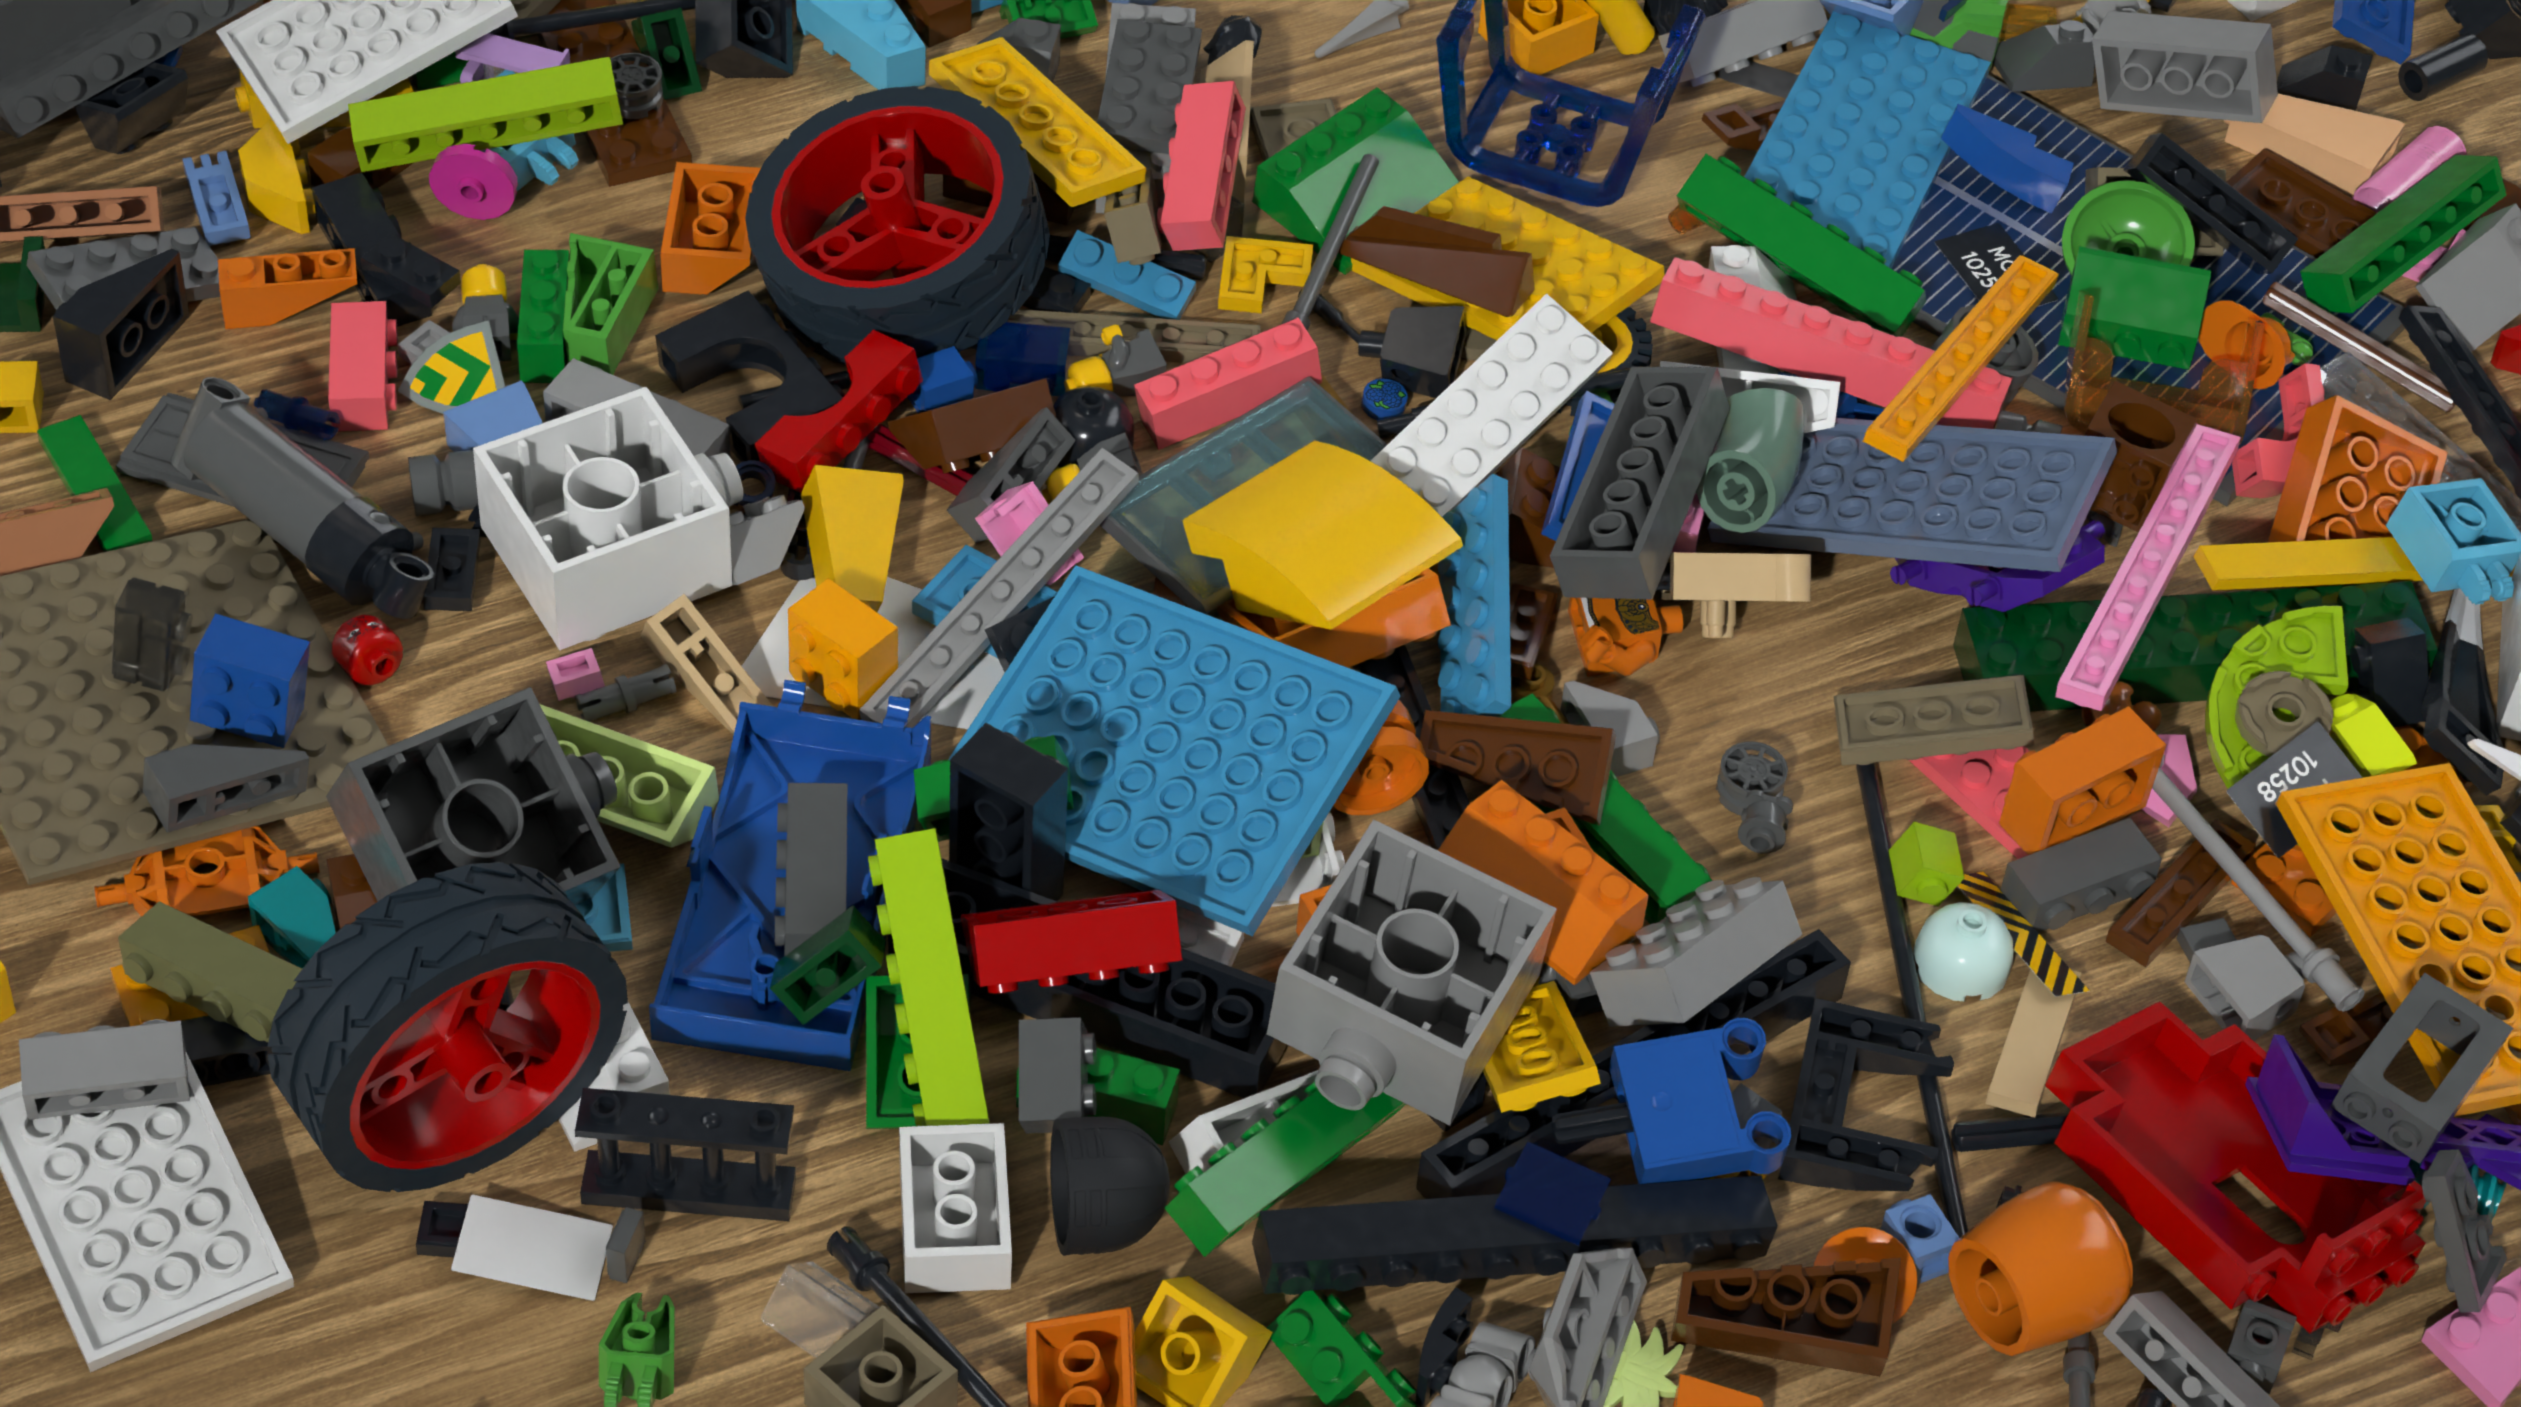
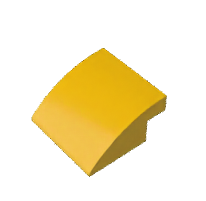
[1182,440,1463,630]

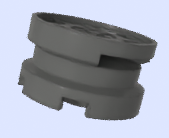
[610,53,663,119]
[1716,741,1788,816]

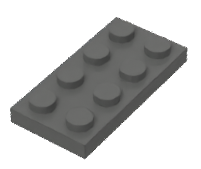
[1097,19,1202,154]
[27,227,220,310]

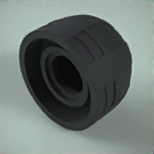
[1050,1117,1170,1256]

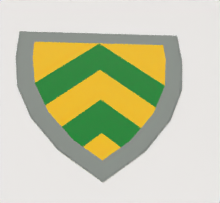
[398,320,505,414]

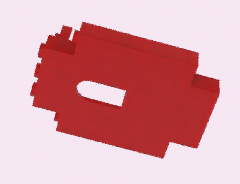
[2045,1001,2426,1333]

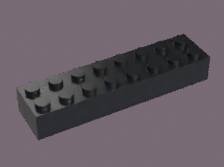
[888,858,1287,1098]

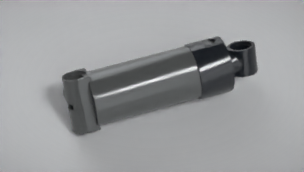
[170,377,434,619]

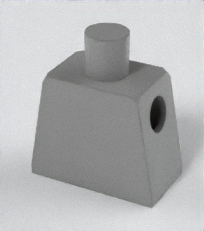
[2184,935,2306,1041]

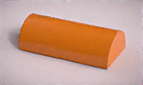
[1026,1306,1137,1407]

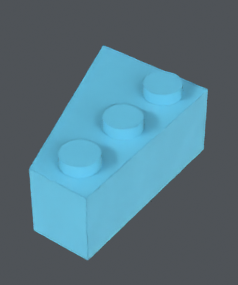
[796,0,926,90]

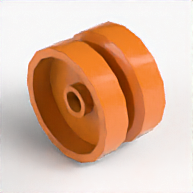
[1333,700,1429,815]

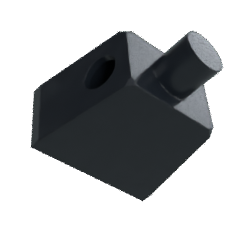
[1358,306,1467,398]

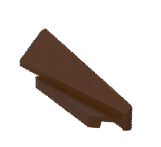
[1339,206,1534,317]

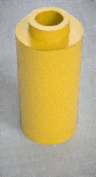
[1586,0,1655,55]

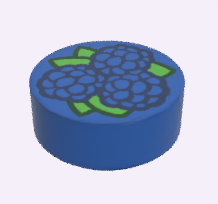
[1361,378,1408,420]

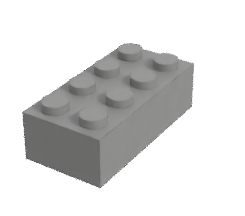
[2092,11,2278,123]
[1589,877,1803,1027]

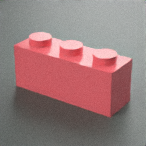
[328,301,398,432]

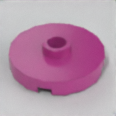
[429,143,518,220]

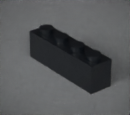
[2124,133,2298,275]
[312,172,432,327]

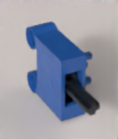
[1551,1018,1791,1184]

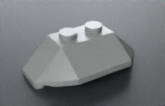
[1528,1248,1647,1407]

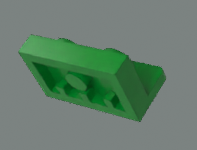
[999,0,1098,39]

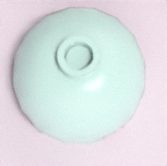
[1913,902,2013,1001]

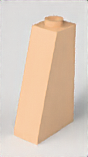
[2224,94,2405,197]

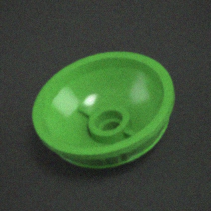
[2062,180,2195,276]

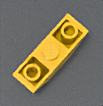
[238,119,316,234]

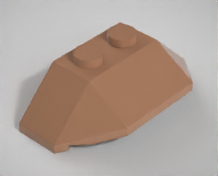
[0,488,114,576]

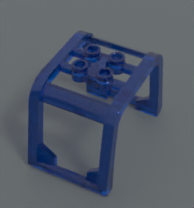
[1436,0,1706,207]

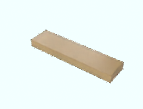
[1986,969,2082,1118]

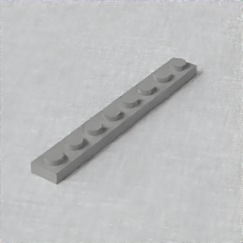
[859,448,1139,728]

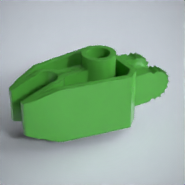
[599,1292,675,1407]

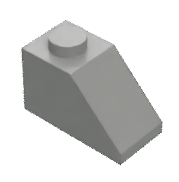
[1560,681,1660,777]

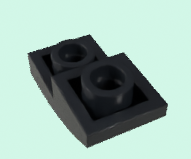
[1415,1287,1473,1407]

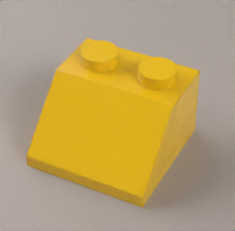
[1134,1276,1273,1407]

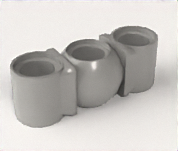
[1430,1321,1535,1407]

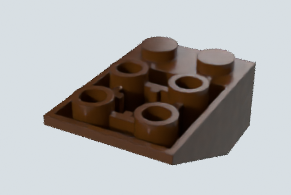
[1495,447,1560,568]

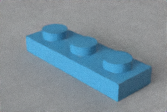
[1058,230,1196,320]

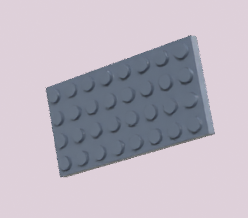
[1708,418,2117,572]

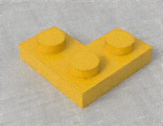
[1218,236,1313,314]

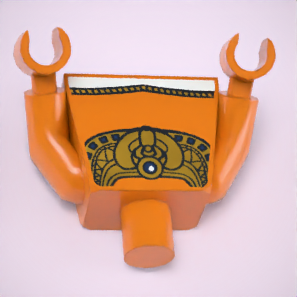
[1568,597,1683,677]

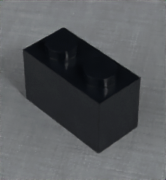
[2350,618,2429,727]

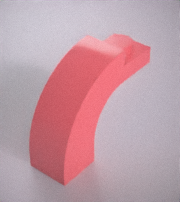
[2232,363,2325,498]

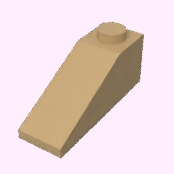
[640,594,773,735]

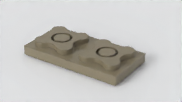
[1833,675,2034,766]

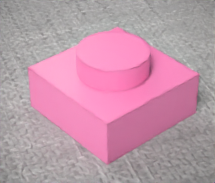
[546,648,605,701]

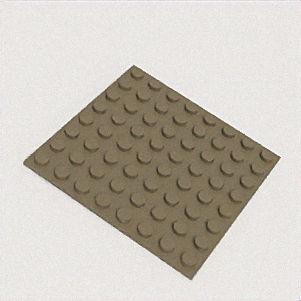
[0,519,389,885]

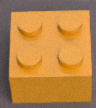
[1478,0,1599,81]
[788,578,898,720]

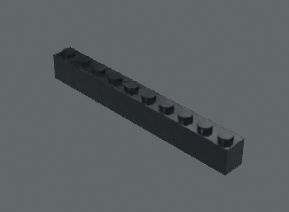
[1416,929,1851,1199]
[1252,1175,1778,1295]

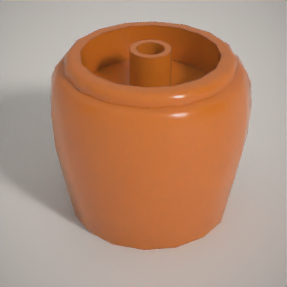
[1948,1182,2133,1356]

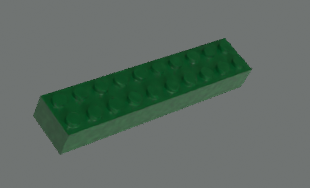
[1953,581,2438,712]

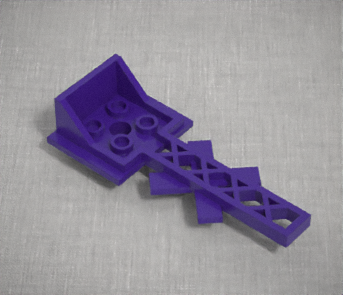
[2245,1034,2521,1190]

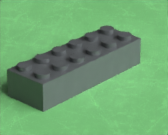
[1550,367,1730,599]

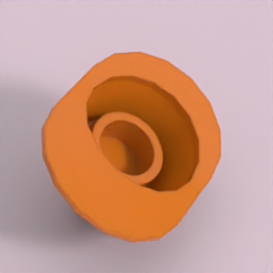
[2198,300,2295,389]

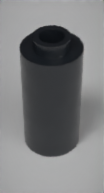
[2398,33,2488,101]

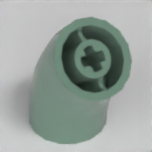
[1696,388,1804,533]

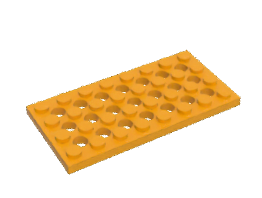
[2276,763,2521,1117]

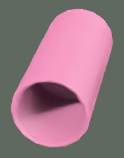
[2353,126,2467,213]

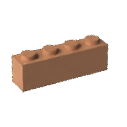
[0,186,164,243]

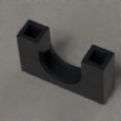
[655,290,845,462]

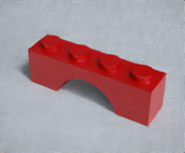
[755,330,923,493]

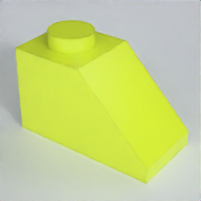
[2329,694,2417,778]

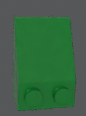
[866,974,971,1129]

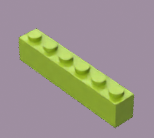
[348,57,623,172]
[868,828,990,1126]

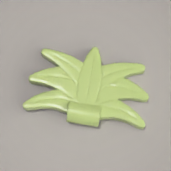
[1603,1320,1684,1407]

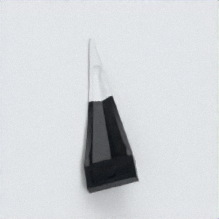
[2421,589,2504,796]

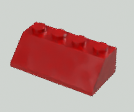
[961,890,1182,993]

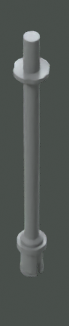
[2152,754,2365,1012]

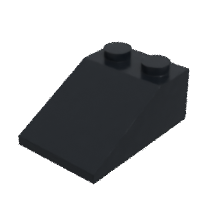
[53,249,190,401]

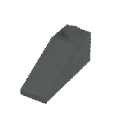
[947,407,1076,543]
[143,744,309,833]

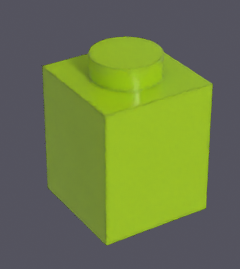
[1889,822,1965,907]

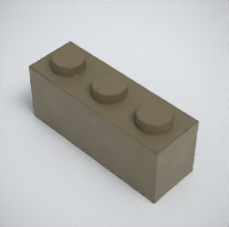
[1104,169,1163,265]

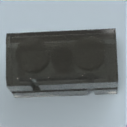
[112,577,193,692]

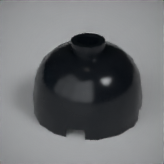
[1053,386,1135,468]

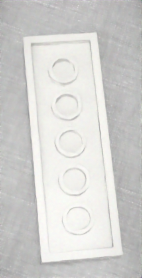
[1371,294,1613,517]

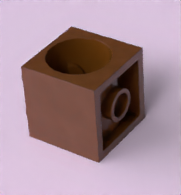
[2084,381,2198,532]

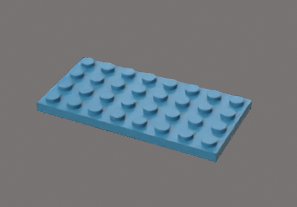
[1744,11,1991,269]

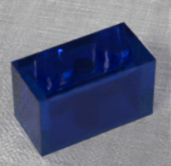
[975,322,1071,396]

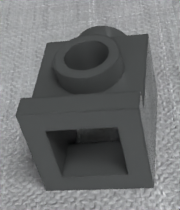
[2226,1299,2297,1394]

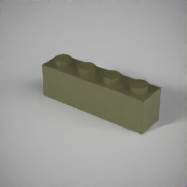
[118,901,302,1042]

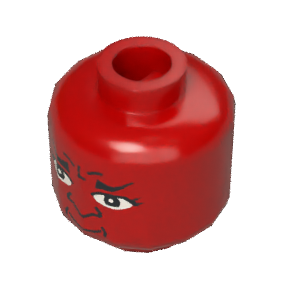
[332,614,403,686]

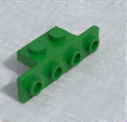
[1266,1290,1418,1407]

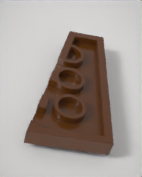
[1420,710,1616,826]

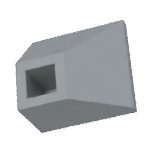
[730,495,805,585]

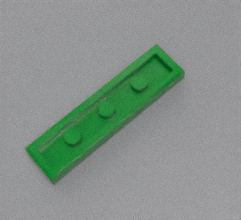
[37,415,153,552]

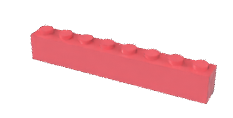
[1650,257,2012,429]

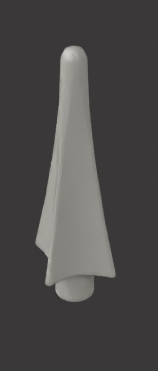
[1314,0,1409,58]

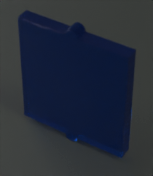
[1494,1142,1611,1246]

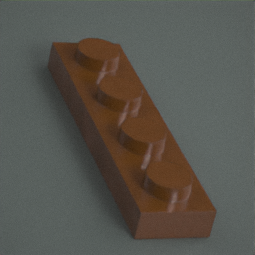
[2105,819,2256,968]

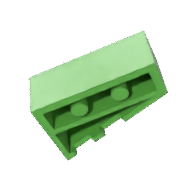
[563,233,659,375]

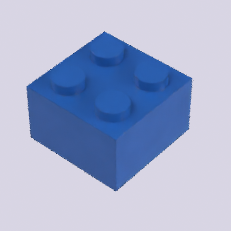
[190,613,310,748]

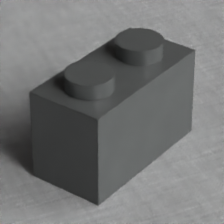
[1019,1017,1097,1134]

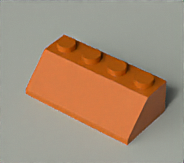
[1438,780,1649,985]

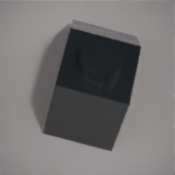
[2277,45,2372,111]

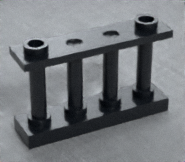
[575,1088,796,1222]

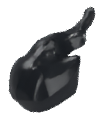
[1203,15,1262,65]

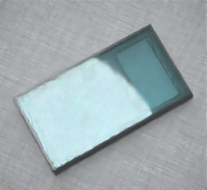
[1100,376,1387,614]

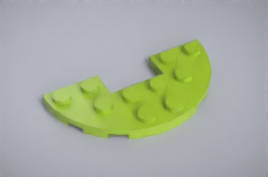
[2205,606,2352,845]

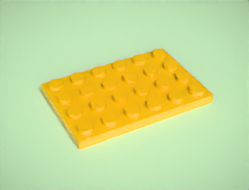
[1351,176,1665,340]

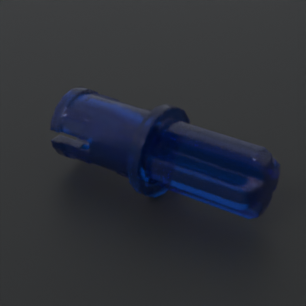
[254,389,340,440]

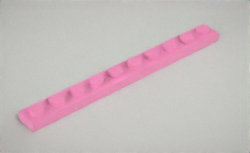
[2055,424,2241,711]

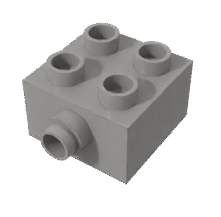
[1267,819,1557,1126]

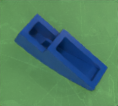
[1941,104,2074,214]

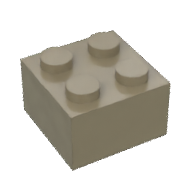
[803,1305,958,1407]

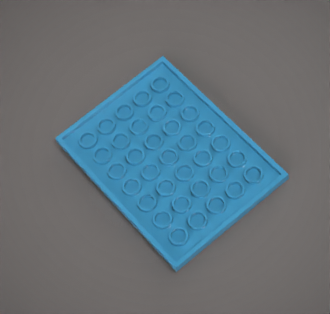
[948,565,1401,936]

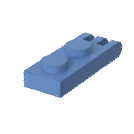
[182,150,251,246]

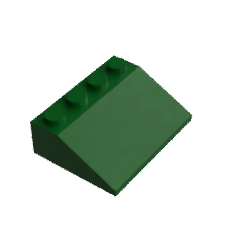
[1252,87,1459,275]

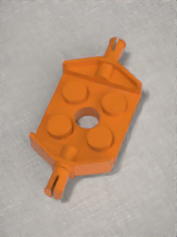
[94,826,320,916]

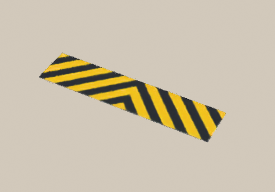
[1958,872,2090,997]

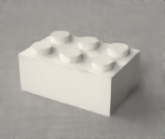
[899,1123,1012,1293]

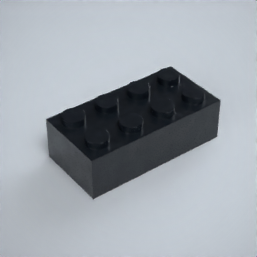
[949,723,1068,901]

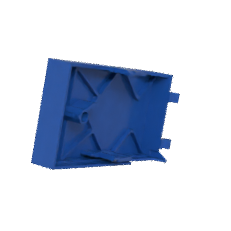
[649,680,931,1071]

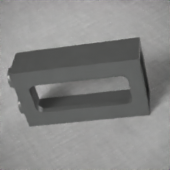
[2330,973,2513,1164]

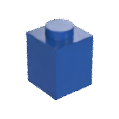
[907,346,978,413]

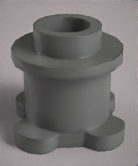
[1738,790,1793,854]

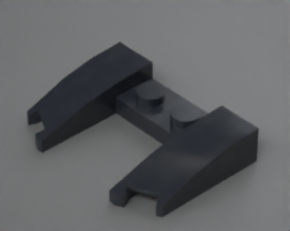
[1778,998,1954,1191]

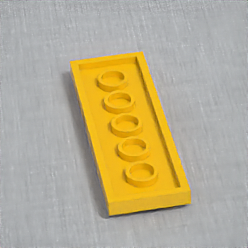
[929,37,1146,207]

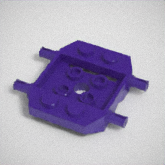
[1890,520,2105,612]

